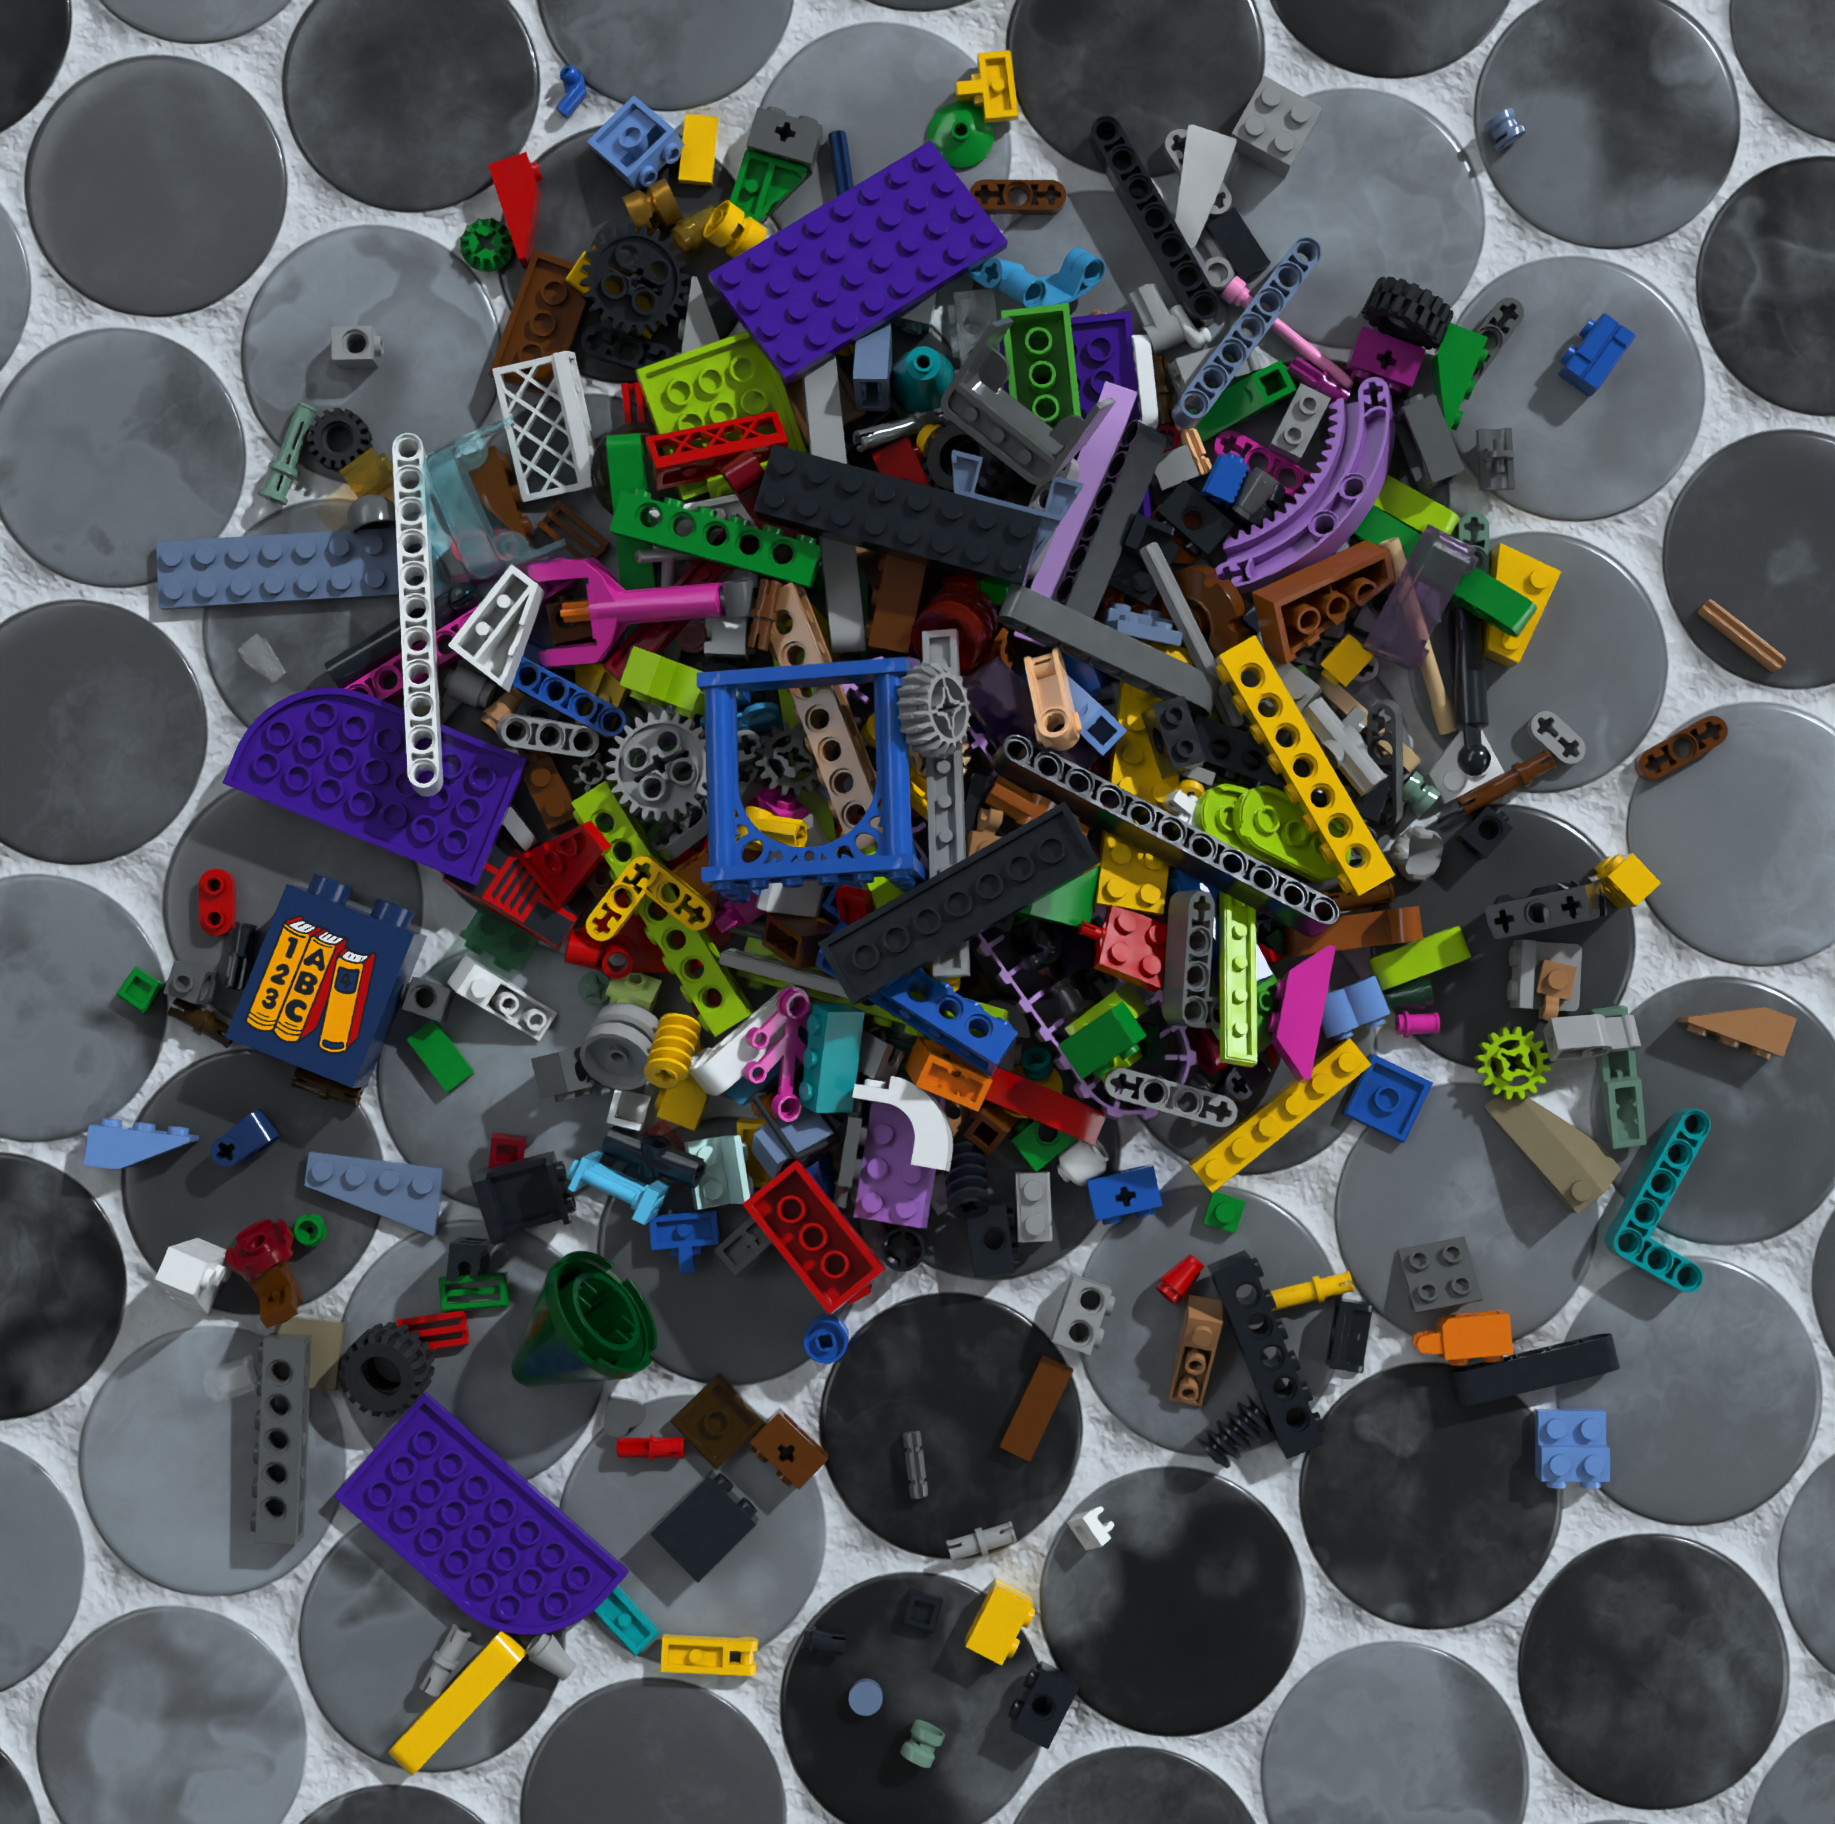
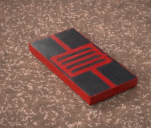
[442,835,594,951]

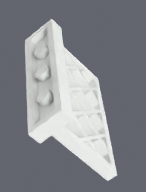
[492,351,604,502]

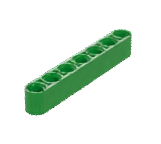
[606,433,664,657]
[1350,494,1537,638]

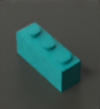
[799,1003,865,1113]

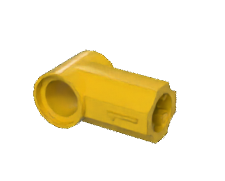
[736,806,808,851]

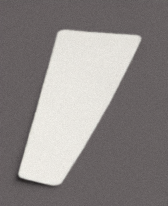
[1175,124,1237,249]

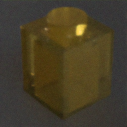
[339,448,394,498]

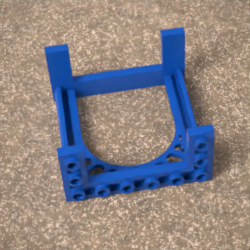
[697,657,930,903]

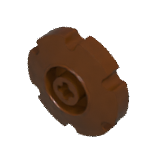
[1153,565,1249,668]

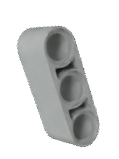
[496,714,599,757]

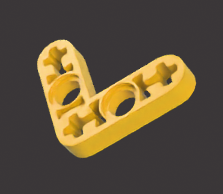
[586,855,715,941]

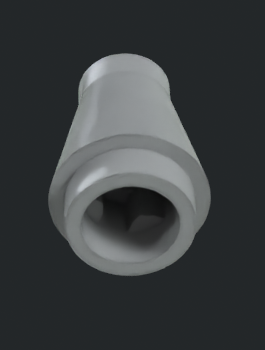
[525,1633,576,1681]

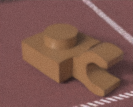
[965,808,1003,858]
[1534,959,1577,1021]

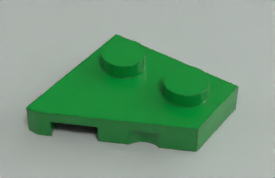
[730,150,808,224]

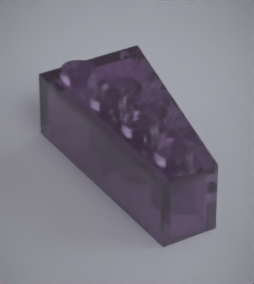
[962,657,1100,793]

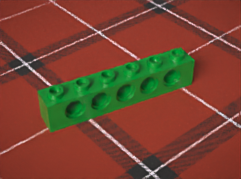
[610,488,823,590]

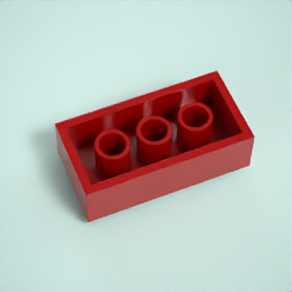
[742,1160,887,1315]

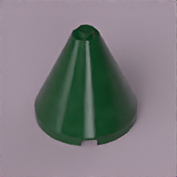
[511,1251,657,1387]

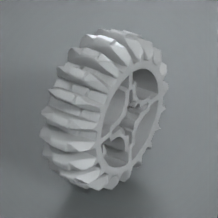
[895,661,972,758]

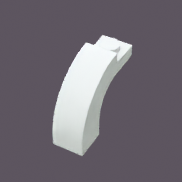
[852,1076,953,1171]

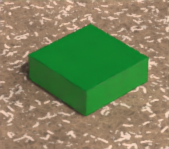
[116,966,166,1013]

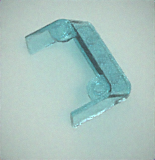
[423,416,566,579]

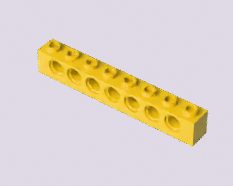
[1214,635,1395,898]

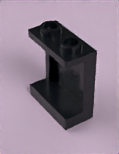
[472,1151,576,1245]
[650,1470,758,1583]

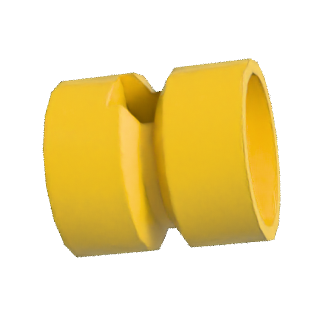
[703,200,767,258]

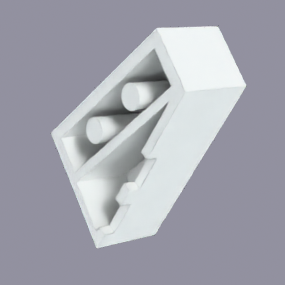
[448,564,545,692]
[155,1238,233,1315]

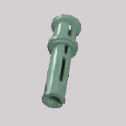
[258,402,318,506]

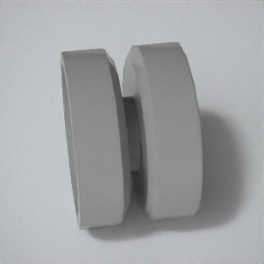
[579,1002,658,1090]

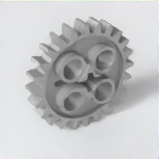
[606,711,707,824]

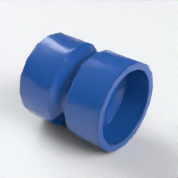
[804,1314,849,1364]

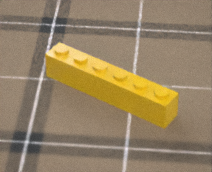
[1187,1038,1371,1193]

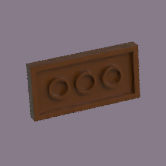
[488,249,590,400]

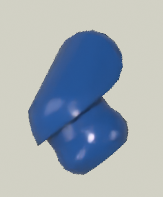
[555,65,586,119]

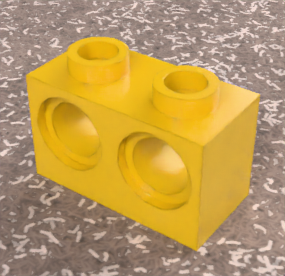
[1595,853,1661,909]

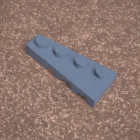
[304,1151,445,1236]

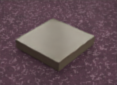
[274,1316,346,1391]

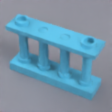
[566,1149,673,1225]

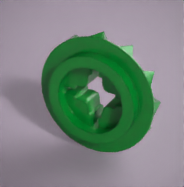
[460,217,514,272]

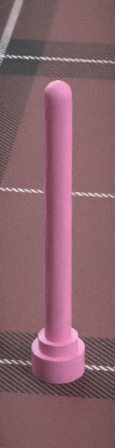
[1220,275,1354,389]

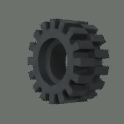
[307,408,373,473]

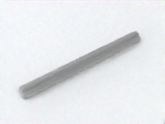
[1140,542,1244,728]

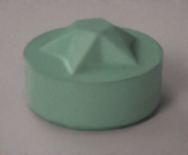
[578,971,611,1005]

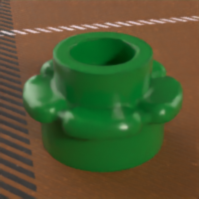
[293,1214,327,1247]

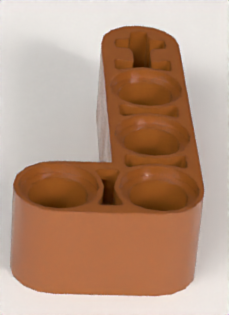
[1283,906,1423,957]

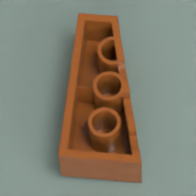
[1252,540,1395,664]

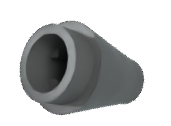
[1231,467,1278,520]

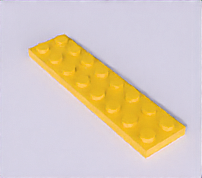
[1094,640,1193,916]

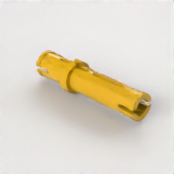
[1255,1270,1355,1317]

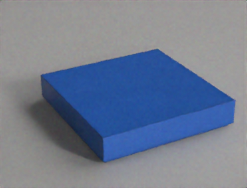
[1341,1053,1433,1144]

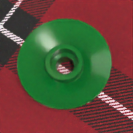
[928,102,994,169]

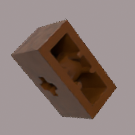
[750,1408,829,1490]

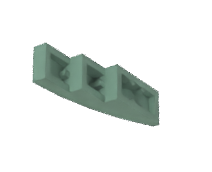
[1590,1005,1647,1149]

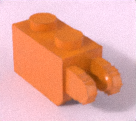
[1411,1310,1513,1365]

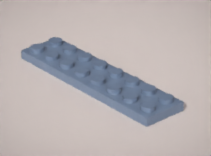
[156,528,424,610]

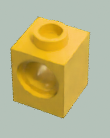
[1320,632,1374,687]

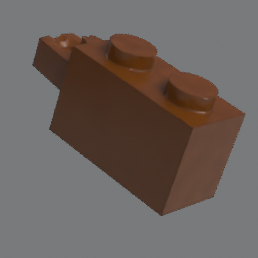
[517,748,577,833]

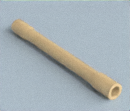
[1379,537,1457,735]

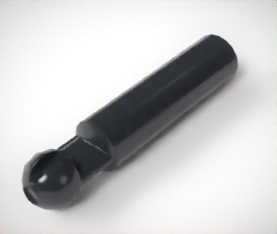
[324,582,480,688]
[1446,607,1491,776]

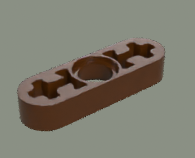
[970,179,1066,215]
[1635,716,1728,780]

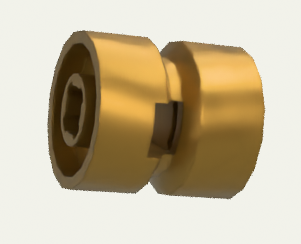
[622,178,683,235]

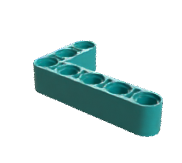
[1605,1108,1711,1293]

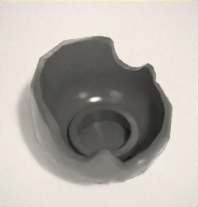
[347,494,396,534]

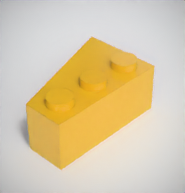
[1482,543,1562,668]

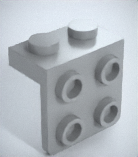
[1507,940,1582,1011]

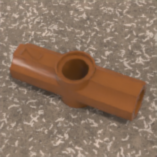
[984,776,1090,837]

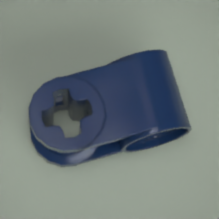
[210,1109,280,1167]

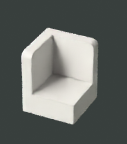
[606,1089,652,1131]

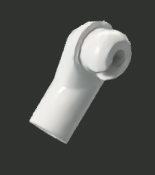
[1169,305,1211,349]

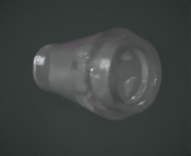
[237,633,287,684]

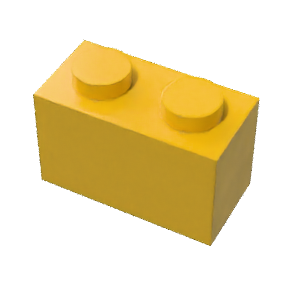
[965,1578,1035,1666]

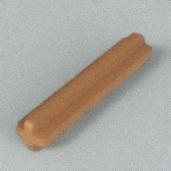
[1698,599,1786,673]

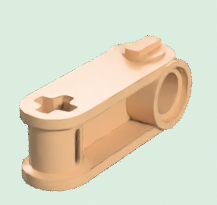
[1024,647,1083,751]

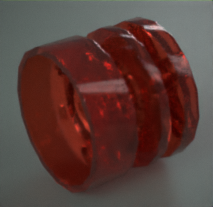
[910,583,998,673]

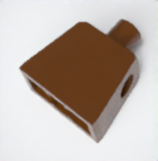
[762,913,836,969]

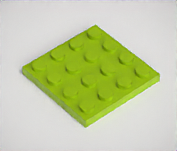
[635,331,807,500]

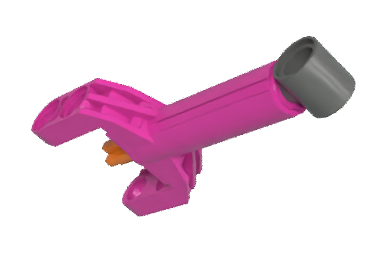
[526,557,756,667]

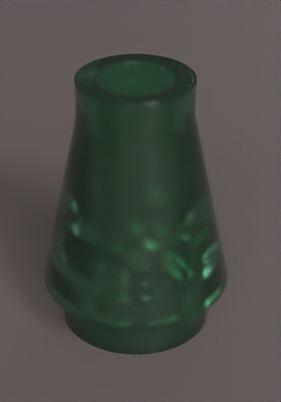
[1383,977,1435,1009]

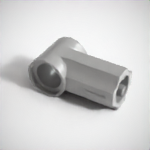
[1128,283,1184,356]

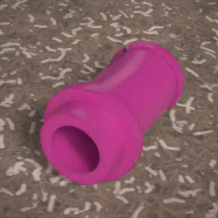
[1395,1011,1440,1038]

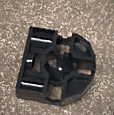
[1484,876,1607,940]

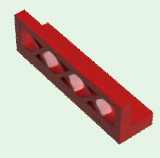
[645,411,788,490]

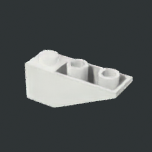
[447,954,557,1041]

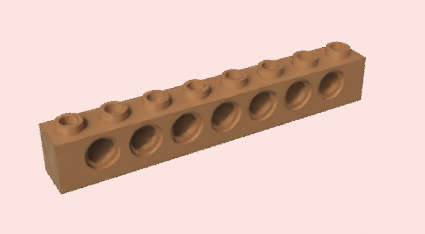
[756,582,883,855]

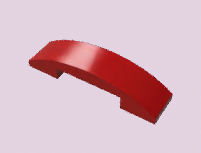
[984,1068,1106,1146]

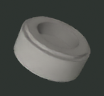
[1202,257,1234,293]

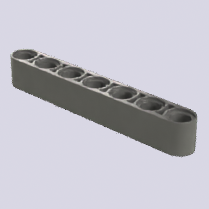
[997,585,1221,717]

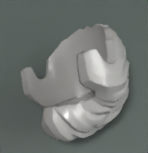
[1389,826,1443,882]

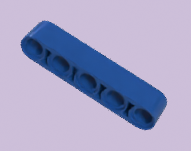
[512,656,635,741]

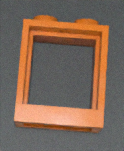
[904,1037,993,1112]

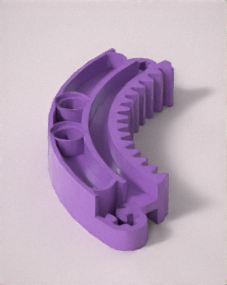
[1215,377,1395,599]

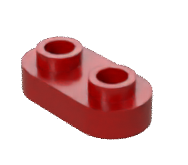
[199,868,236,936]

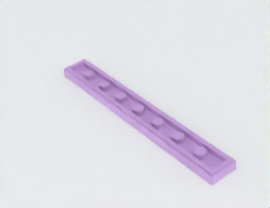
[1013,381,1138,648]

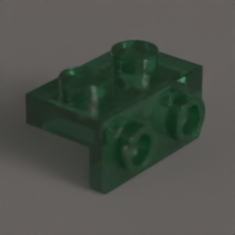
[459,905,540,973]

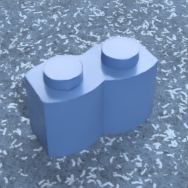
[1320,976,1390,1042]

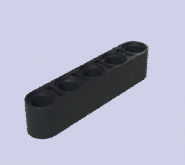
[1450,1333,1620,1406]

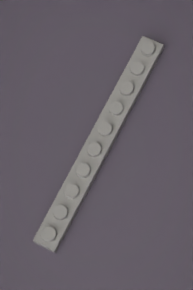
[922,629,970,978]

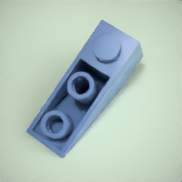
[1026,675,1127,757]
[83,1118,199,1170]

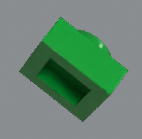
[1202,1191,1246,1234]

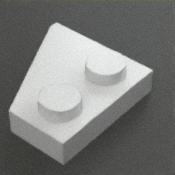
[1427,730,1505,805]

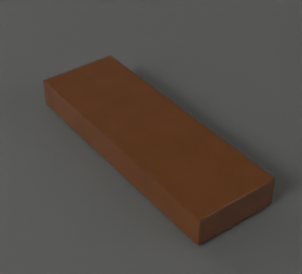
[999,1354,1074,1462]

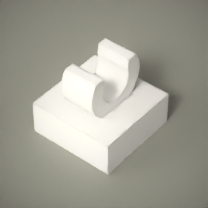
[1067,1506,1114,1550]

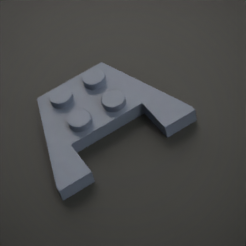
[951,450,1084,569]

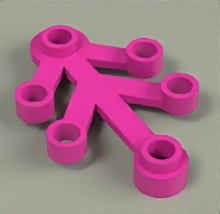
[743,987,810,1122]

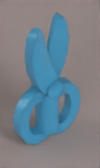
[700,702,783,736]

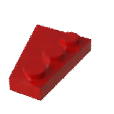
[517,821,612,908]

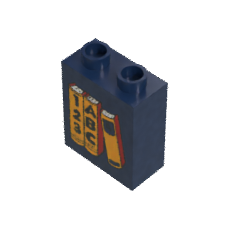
[225,873,427,1088]

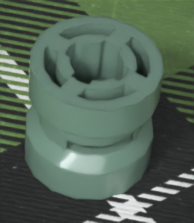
[1402,770,1441,817]
[900,1719,945,1768]

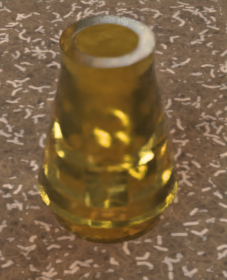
[671,205,716,252]

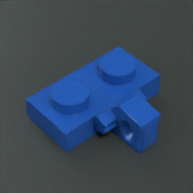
[649,1210,720,1274]

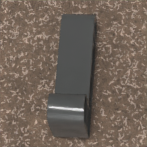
[1162,890,1220,1029]

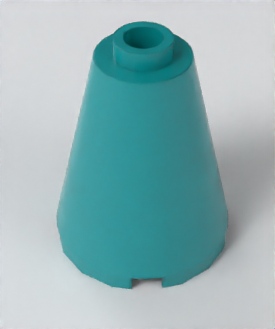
[891,346,956,413]

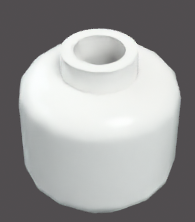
[1056,1139,1109,1186]

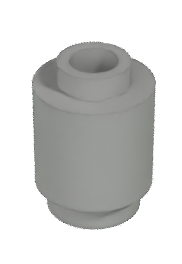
[443,665,497,709]

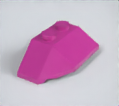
[1267,945,1336,1084]

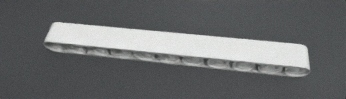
[392,433,443,797]

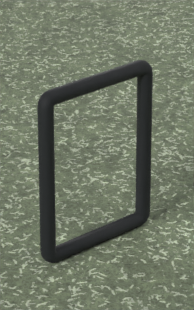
[752,1077,841,1160]

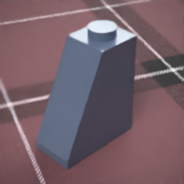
[853,322,892,411]

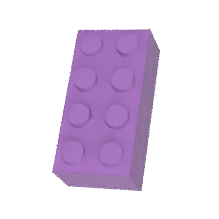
[854,1082,947,1228]

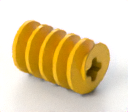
[643,1013,701,1089]

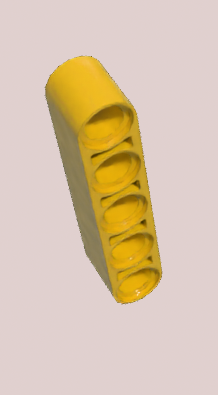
[387,1631,526,1776]

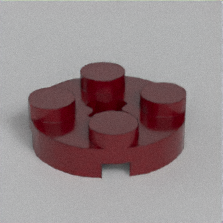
[225,1218,294,1281]

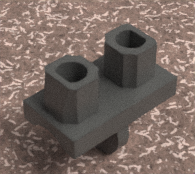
[1476,428,1515,491]

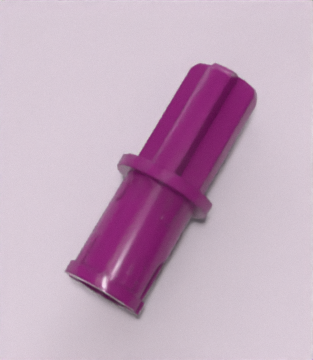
[1287,357,1352,403]

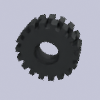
[1362,276,1454,350]

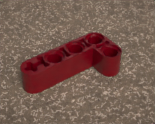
[719,449,821,564]

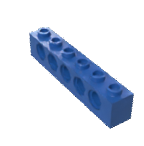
[815,921,1018,1077]

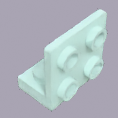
[684,1135,754,1210]

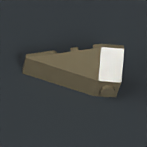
[1482,1085,1621,1214]

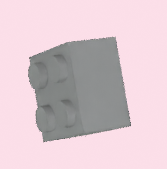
[1230,76,1323,179]

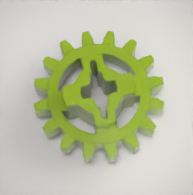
[1474,1027,1551,1100]

